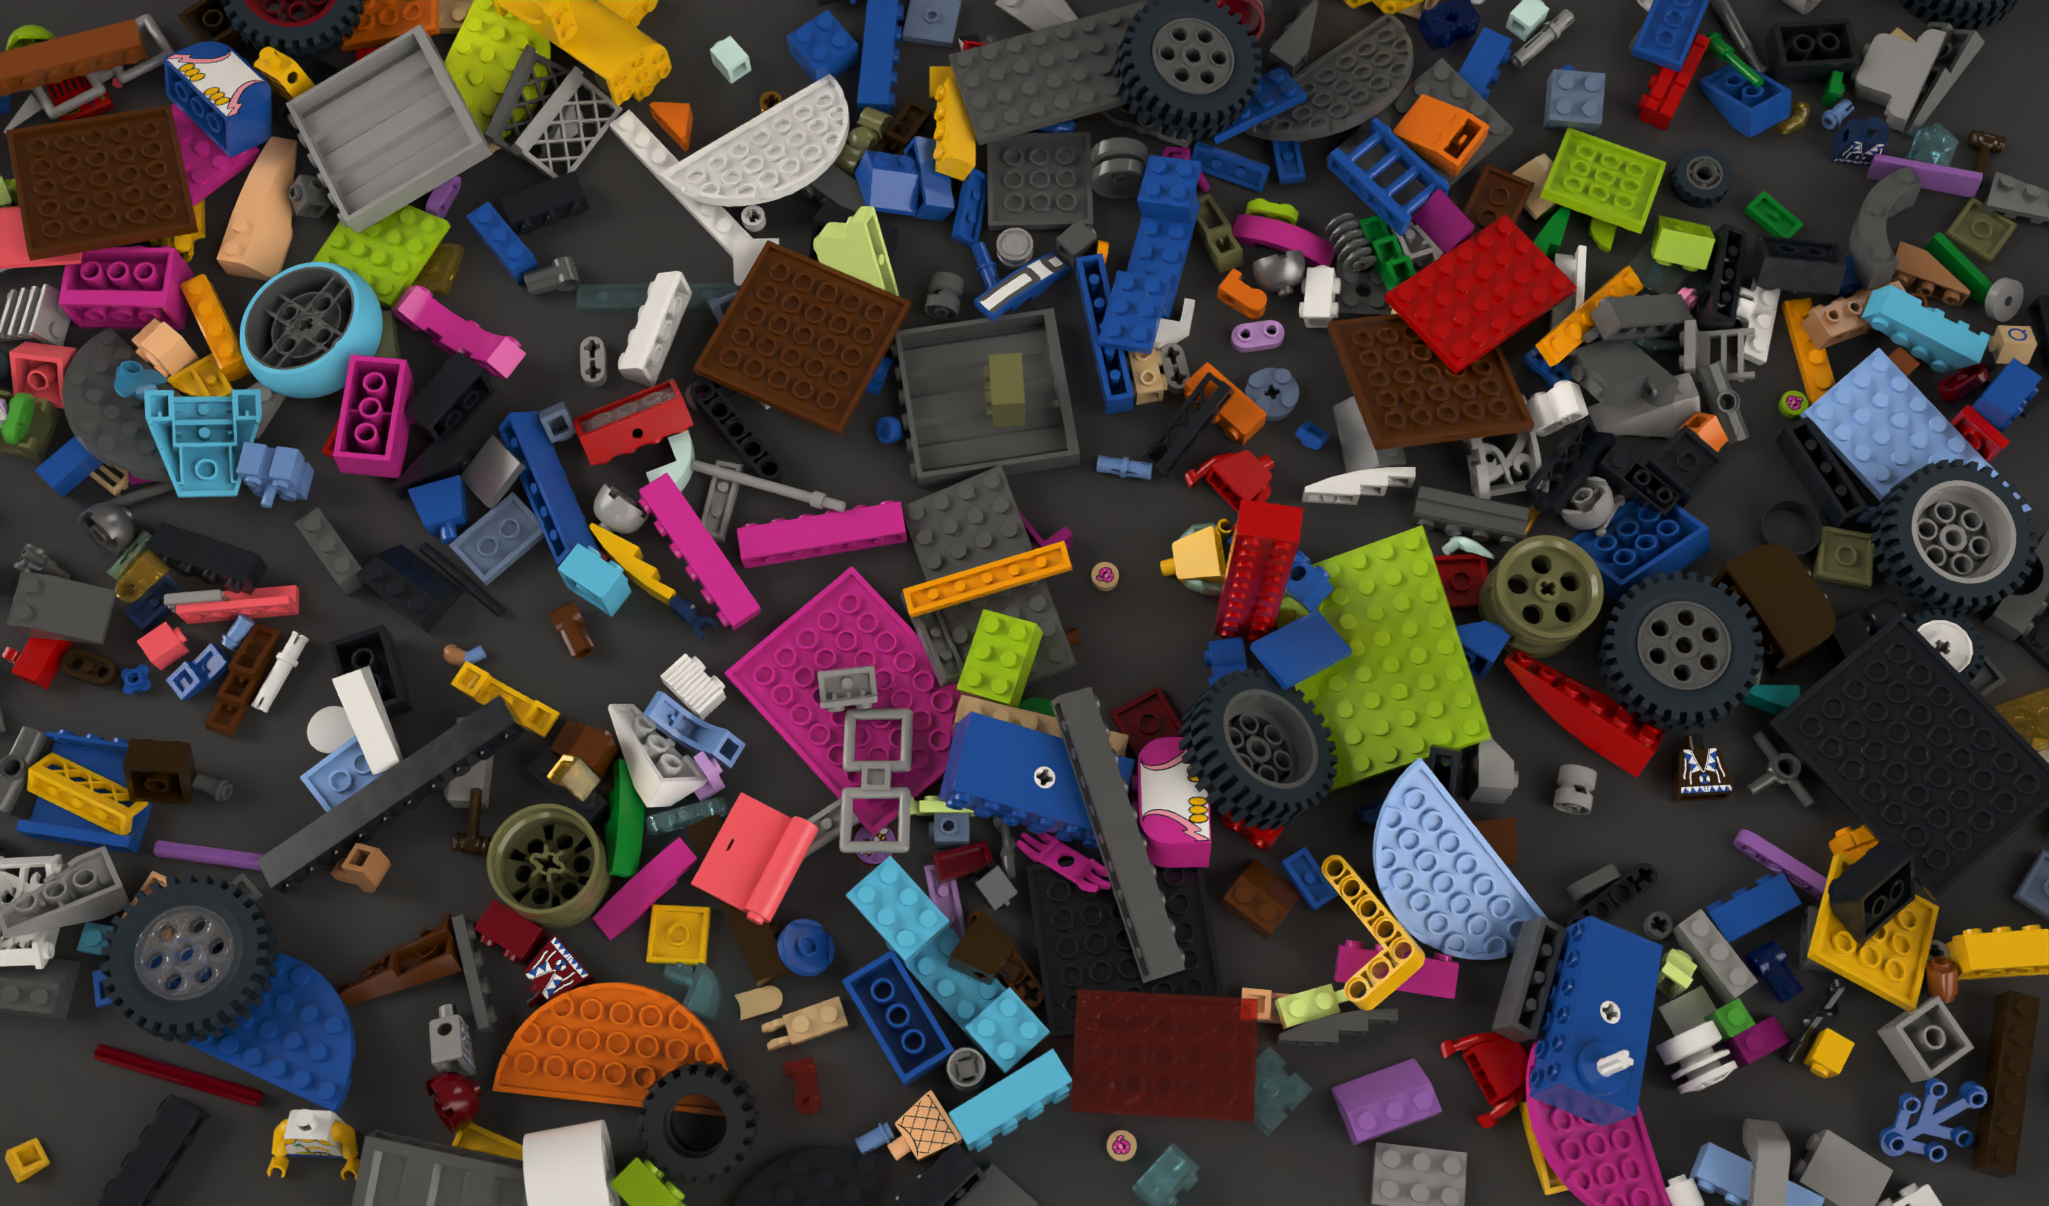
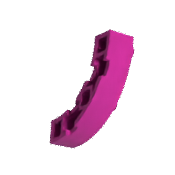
[389,285,526,379]

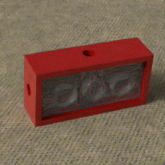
[572,378,694,466]

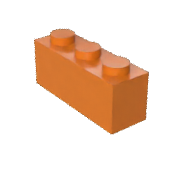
[1184,362,1267,446]

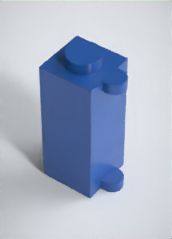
[35,436,103,498]

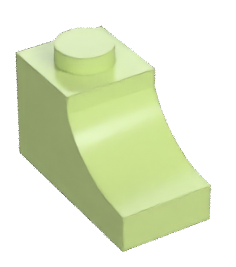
[1656,948,1698,999]

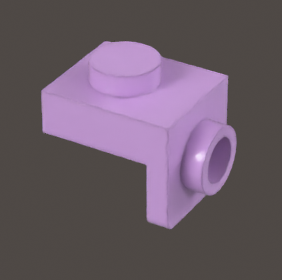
[693,751,725,802]

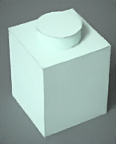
[1505,0,1549,42]
[710,36,751,84]

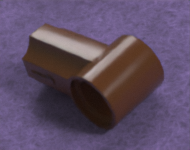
[548,600,596,660]

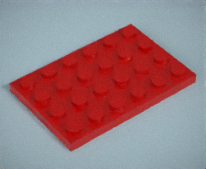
[1384,214,1577,375]

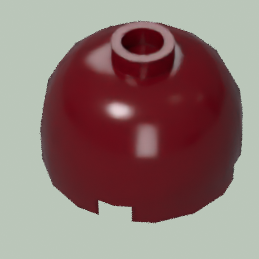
[425,1071,482,1134]

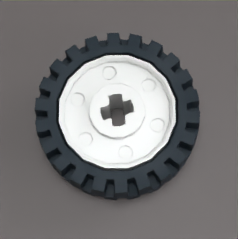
[1909,609,1986,683]

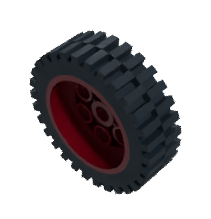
[221,0,366,61]

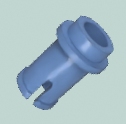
[1821,99,1854,130]
[221,614,255,651]
[855,1122,895,1156]

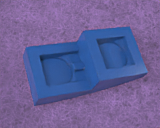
[166,643,231,701]

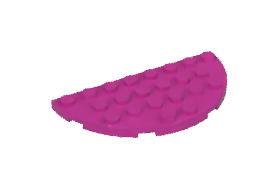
[1526,1029,1671,1206]

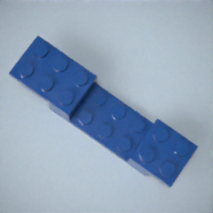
[1097,155,1202,354]

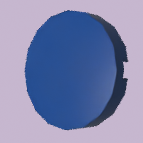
[777,919,835,977]

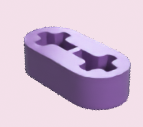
[425,176,461,219]

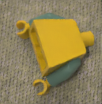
[1160,519,1232,597]

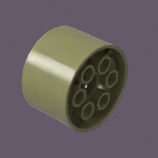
[487,803,612,929]

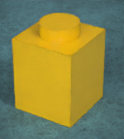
[1803,1028,1855,1079]

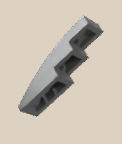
[1276,1008,1398,1047]

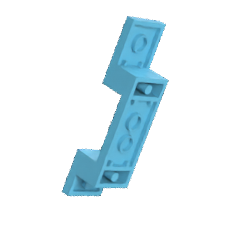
[846,856,1050,1074]

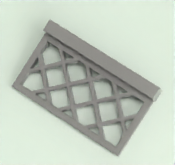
[509,66,622,179]

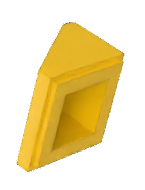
[930,66,955,99]
[5,1137,50,1183]

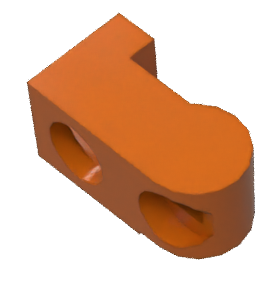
[1217,268,1267,319]

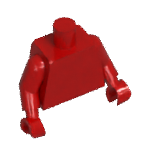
[1185,450,1274,534]
[1440,1032,1533,1129]

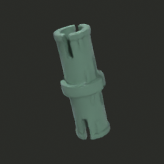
[106,530,153,583]

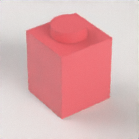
[137,621,189,671]

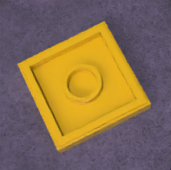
[646,904,711,967]

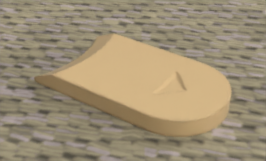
[734,985,783,1020]

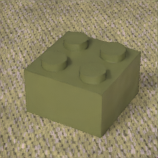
[984,353,1025,428]

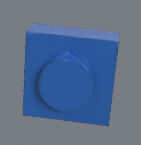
[1295,421,1331,450]

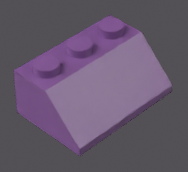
[1331,1058,1442,1146]

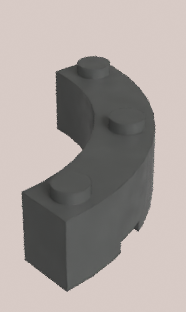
[1849,166,1923,290]

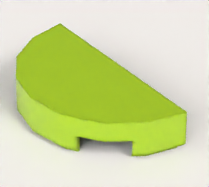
[1589,217,1617,253]

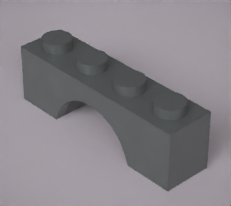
[1982,531,2049,642]

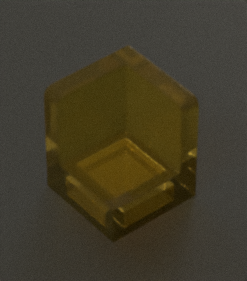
[546,755,600,801]

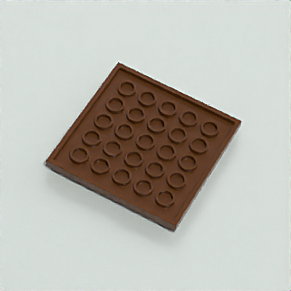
[6,105,198,261]
[693,240,912,437]
[1327,314,1534,450]

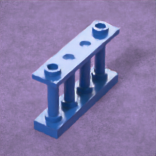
[1327,117,1450,236]

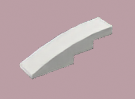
[1302,467,1416,505]

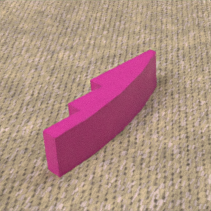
[592,837,699,941]

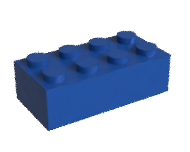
[842,949,955,1087]

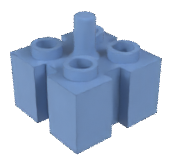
[236,442,314,508]

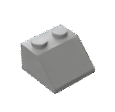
[1468,738,1519,804]

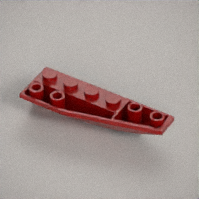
[1504,648,1666,778]

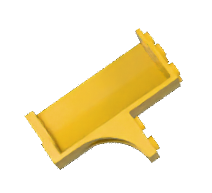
[491,0,672,106]

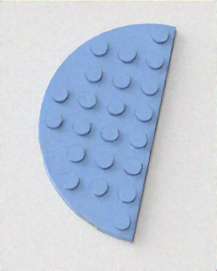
[1373,757,1548,960]

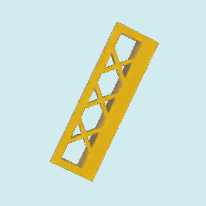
[27,752,148,836]

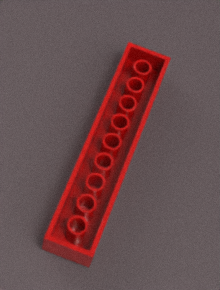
[1214,499,1303,644]

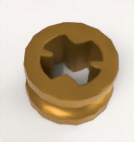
[759,91,782,113]

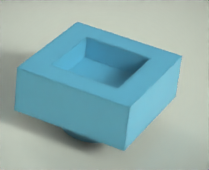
[77,922,117,956]

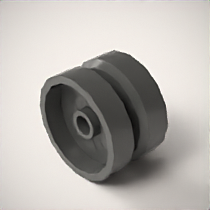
[1090,137,1148,199]

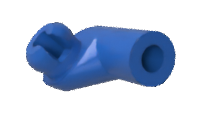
[1036,120,1076,133]

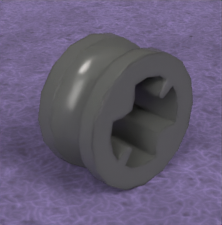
[1643,911,1673,940]

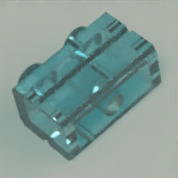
[1131,1143,1199,1206]

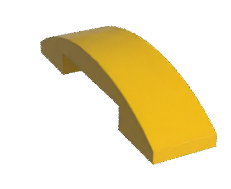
[451,661,560,738]

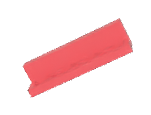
[176,585,299,624]

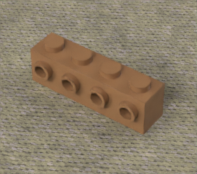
[1802,280,1907,350]

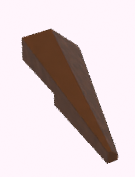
[337,913,463,1007]

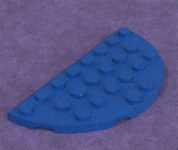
[160,953,356,1115]

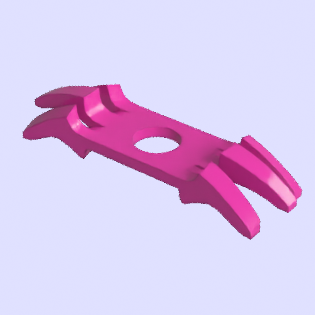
[1016,831,1112,892]

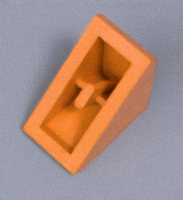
[649,102,693,152]

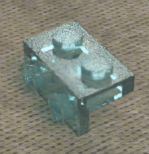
[1906,123,1959,167]

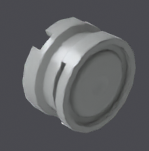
[997,228,1033,270]

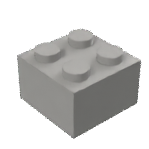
[1877,996,1974,1083]

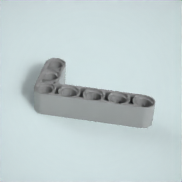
[1742,1118,1790,1206]

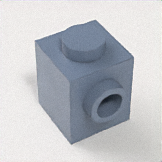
[539,401,577,443]
[929,813,970,848]

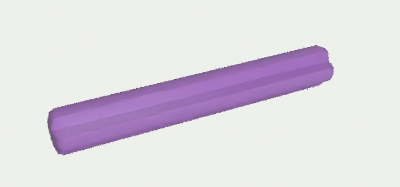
[153,840,264,871]

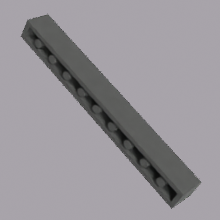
[1051,687,1185,983]

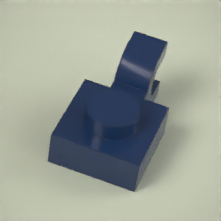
[668,595,718,641]

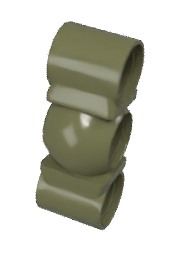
[833,107,893,179]

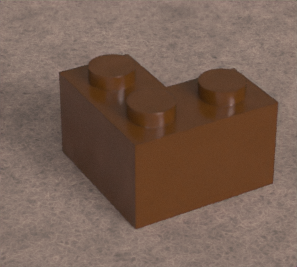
[550,720,621,783]

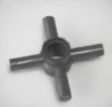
[1745,731,1815,808]

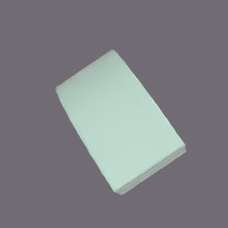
[646,430,695,492]

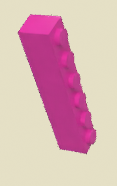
[638,472,761,631]
[737,500,907,569]

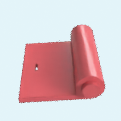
[0,206,83,269]
[691,792,819,925]

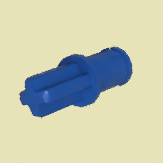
[971,242,1000,291]

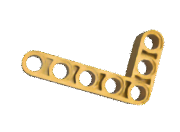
[1322,855,1425,1011]

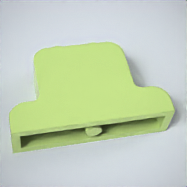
[813,206,900,296]

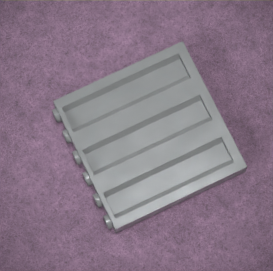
[286,25,493,234]

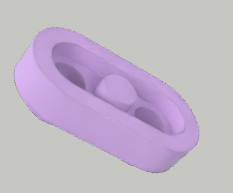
[1231,320,1284,353]

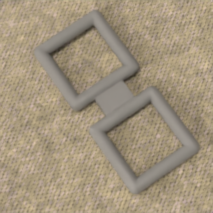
[32,14,175,119]
[839,708,913,853]

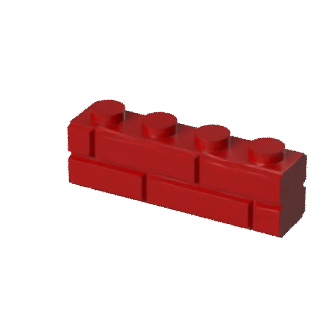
[1637,33,1710,131]

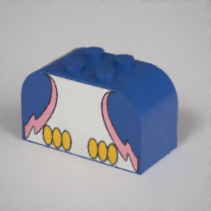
[163,41,272,158]

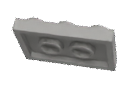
[1371,1142,1467,1206]

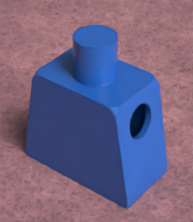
[408,475,468,545]

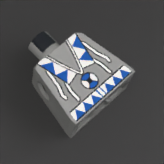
[429,1004,476,1077]

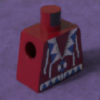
[520,935,596,1008]

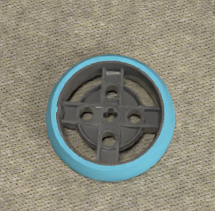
[240,262,383,399]

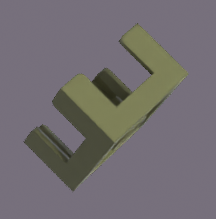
[0,390,61,461]

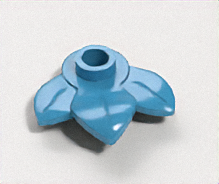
[114,360,167,401]

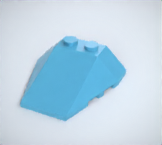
[144,389,262,498]

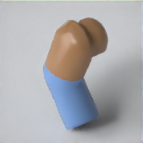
[443,644,487,668]

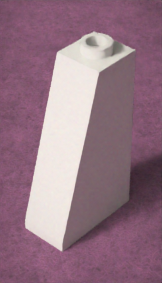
[332,666,404,775]

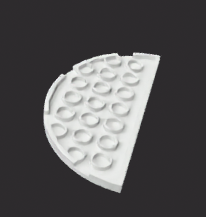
[659,74,850,207]

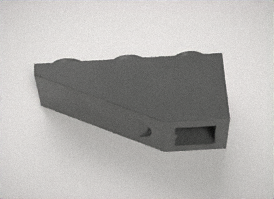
[1266,0,1318,77]

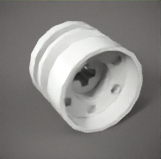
[1656,1020,1738,1094]

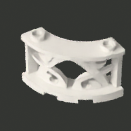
[0,854,67,969]

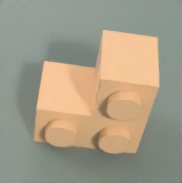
[131,318,200,378]

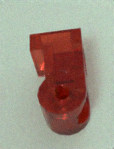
[783,1057,822,1117]

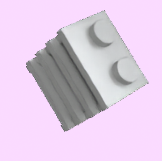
[0,284,71,346]
[1679,320,1755,383]

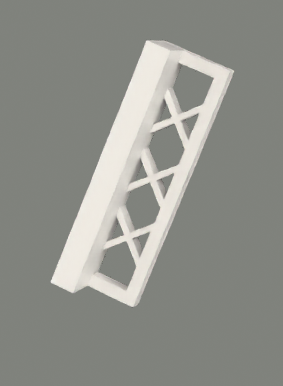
[1549,245,1587,356]

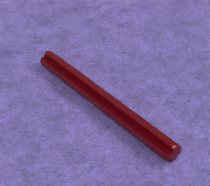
[94,1044,264,1107]

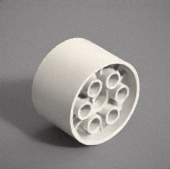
[523,1120,621,1206]

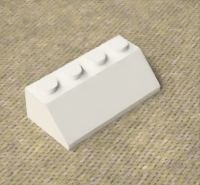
[618,271,692,387]

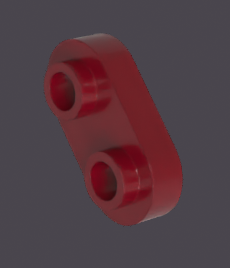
[1937,363,1988,402]

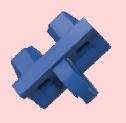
[1523,347,1573,389]

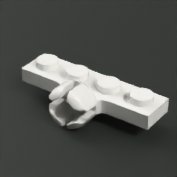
[1736,277,1781,366]

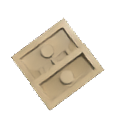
[1512,153,1558,220]

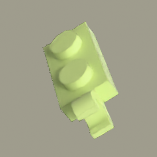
[898,796,975,817]
[1274,984,1350,1030]

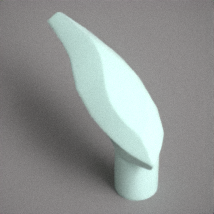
[1442,536,1495,559]

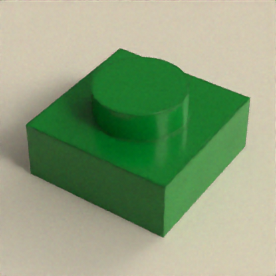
[1821,70,1845,108]

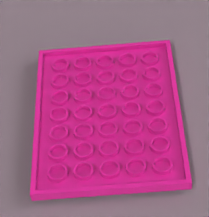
[724,566,962,837]

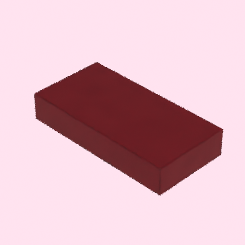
[931,841,994,884]

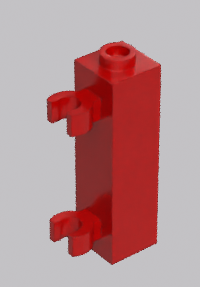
[1,637,73,690]

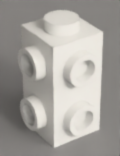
[1299,265,1341,328]

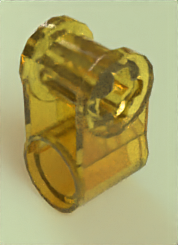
[115,549,170,602]

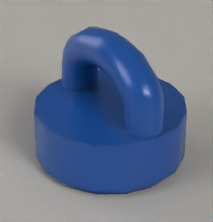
[876,416,905,444]

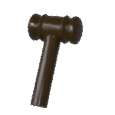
[1967,129,2006,189]
[451,788,492,857]

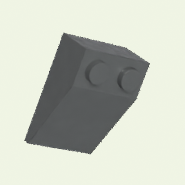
[7,572,117,645]

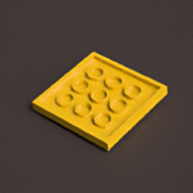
[1807,853,1939,1012]

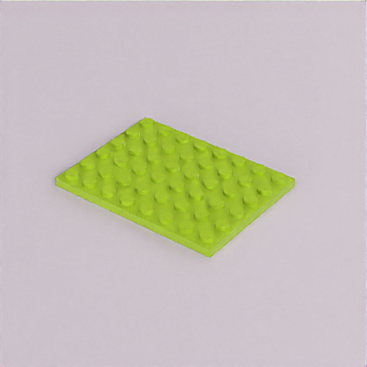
[1276,525,1492,792]

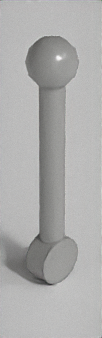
[1595,495,1625,537]

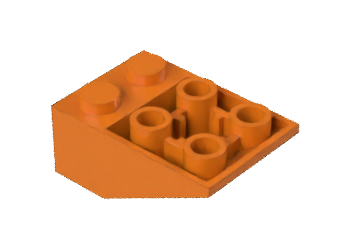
[1392,94,1490,178]

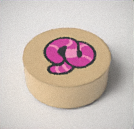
[1091,562,1119,591]
[1106,1130,1137,1162]

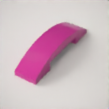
[1232,215,1335,268]

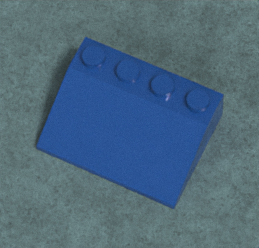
[1570,500,1711,602]

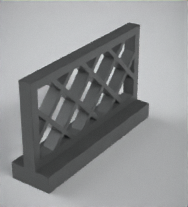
[483,45,573,163]

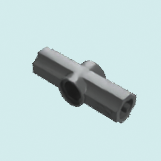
[1697,360,1750,446]
[0,726,48,815]

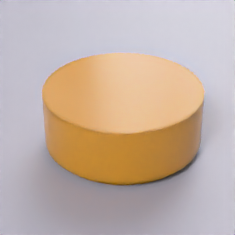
[1095,240,1109,264]

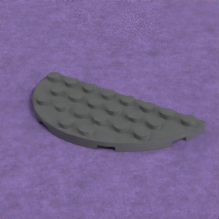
[1243,14,1414,142]
[62,327,183,483]

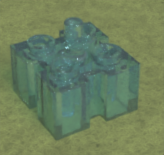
[1225,1046,1313,1137]

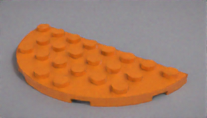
[492,982,728,1116]

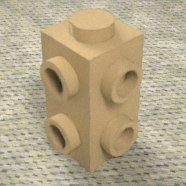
[1125,346,1168,405]

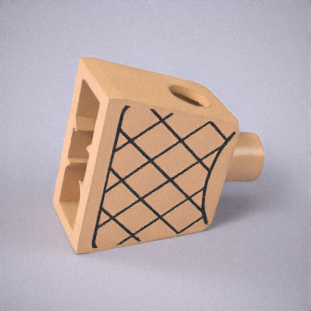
[887,1090,963,1162]

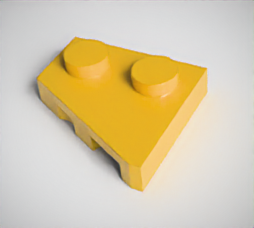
[167,353,234,397]

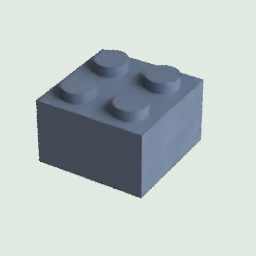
[1543,69,1606,133]

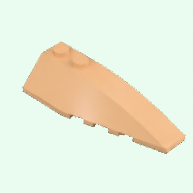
[217,136,298,281]

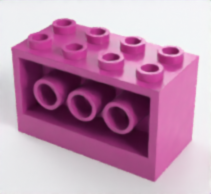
[58,245,193,330]

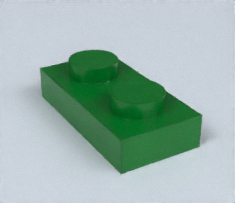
[1744,191,1804,238]

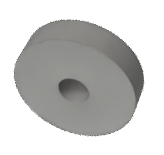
[1985,278,2024,322]

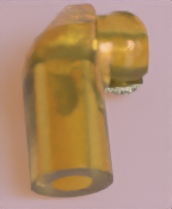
[1779,101,1811,135]

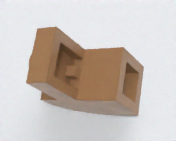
[330,843,391,893]

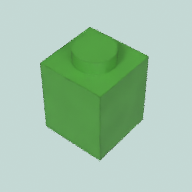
[1704,998,1755,1044]

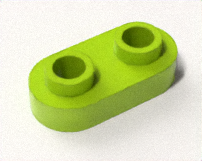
[1245,198,1299,226]

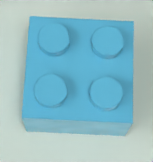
[557,543,632,617]

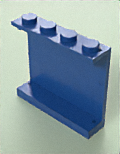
[16,729,153,854]

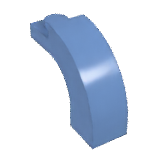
[642,691,746,768]

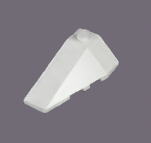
[608,704,707,807]

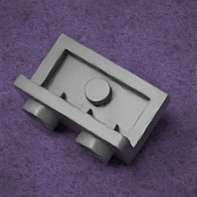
[817,665,878,712]

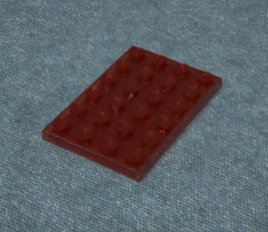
[1071,989,1258,1123]

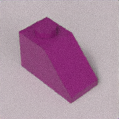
[1723,1015,1790,1069]

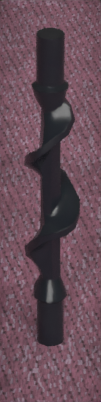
[1781,976,1852,1065]

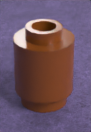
[1926,956,1958,1003]

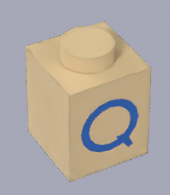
[1988,325,2037,365]

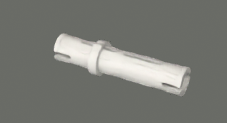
[251,631,309,714]

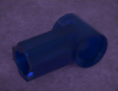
[1746,940,1804,1004]

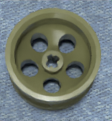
[1478,535,1604,659]

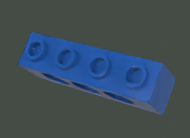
[1227,535,1334,613]

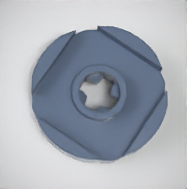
[1245,368,1299,421]

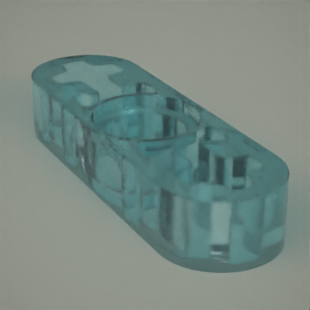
[645,797,730,835]

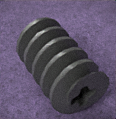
[1325,213,1377,273]

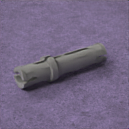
[1510,9,1575,69]

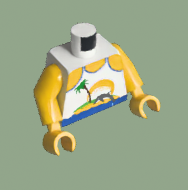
[267,1109,360,1181]

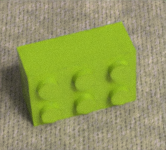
[956,609,1043,708]

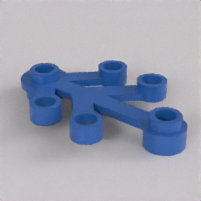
[1879,1078,1987,1162]

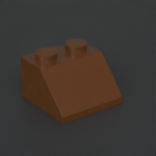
[1221,859,1302,941]

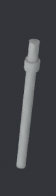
[691,460,846,512]

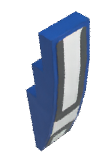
[974,252,1070,322]

